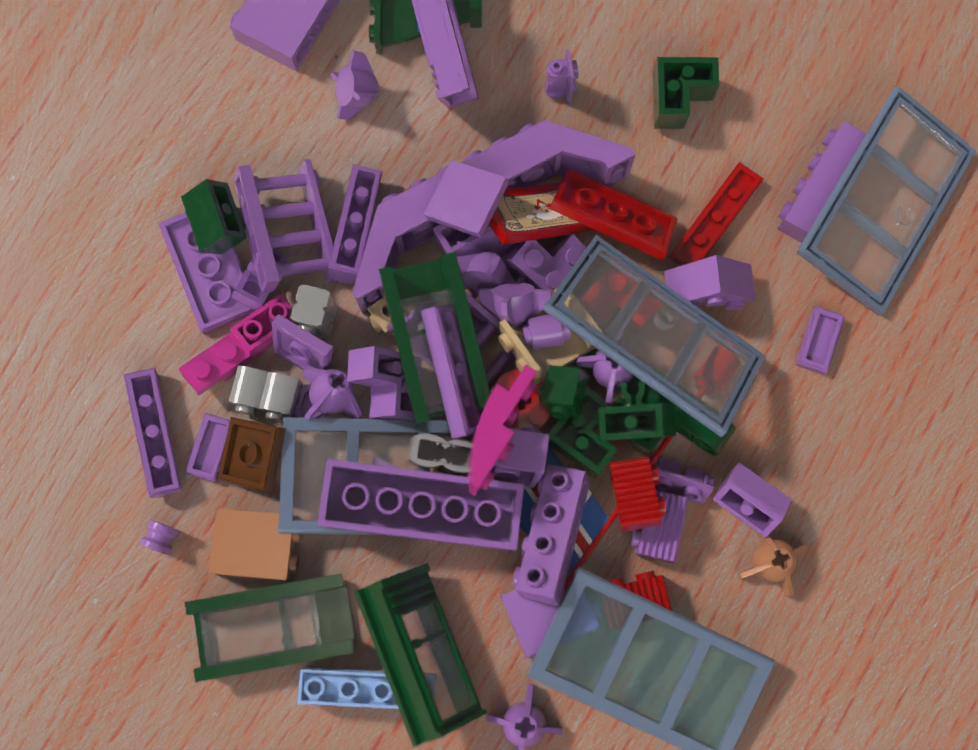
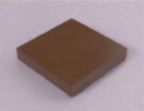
[218,417,286,492]

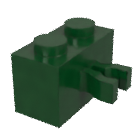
[181,179,247,255]
[598,381,676,441]

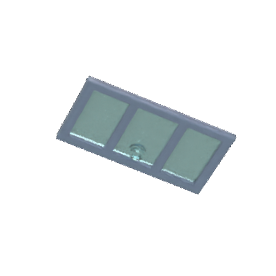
[527,567,775,750]

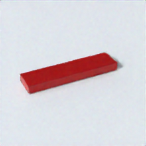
[669,162,764,266]

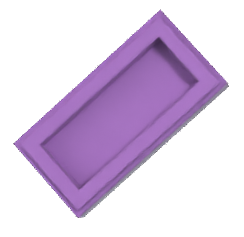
[795,306,845,375]
[185,413,230,482]

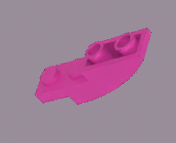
[178,294,294,396]
[468,365,537,496]

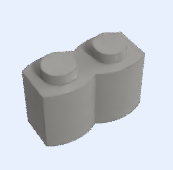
[228,365,303,422]
[407,434,472,473]

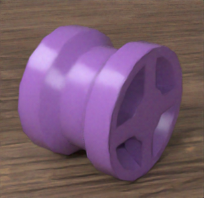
[139,520,180,555]

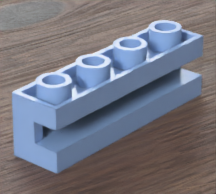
[297,667,436,709]

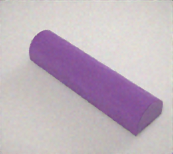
[327,164,383,283]
[420,304,480,438]
[123,368,182,498]

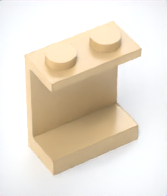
[498,289,599,384]

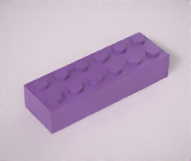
[317,459,524,551]

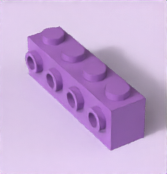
[513,464,590,606]

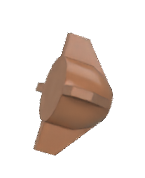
[737,529,808,596]

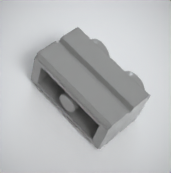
[290,284,338,341]

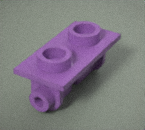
[545,49,579,104]
[654,456,714,504]

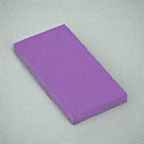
[158,213,256,334]

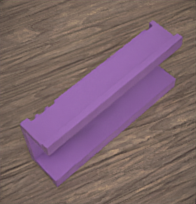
[412,0,480,108]

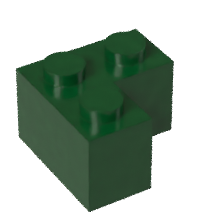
[653,57,719,129]
[548,387,618,479]

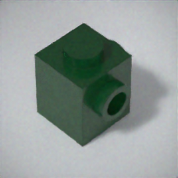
[539,365,587,419]

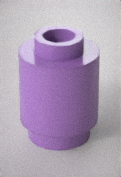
[522,315,571,350]

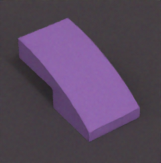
[231,250,288,310]

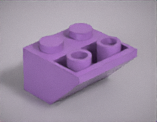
[432,224,512,290]

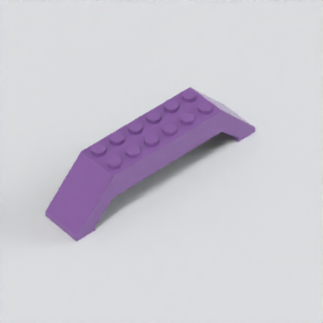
[353,120,636,314]

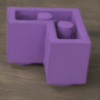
[502,234,587,295]
[664,255,756,310]
[347,346,422,420]

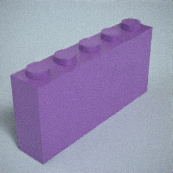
[230,0,340,71]

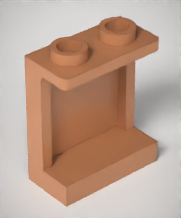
[208,508,302,581]

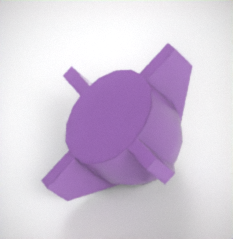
[330,50,379,120]
[457,251,515,299]
[479,277,552,327]
[577,333,634,406]
[301,366,362,420]
[487,683,562,750]

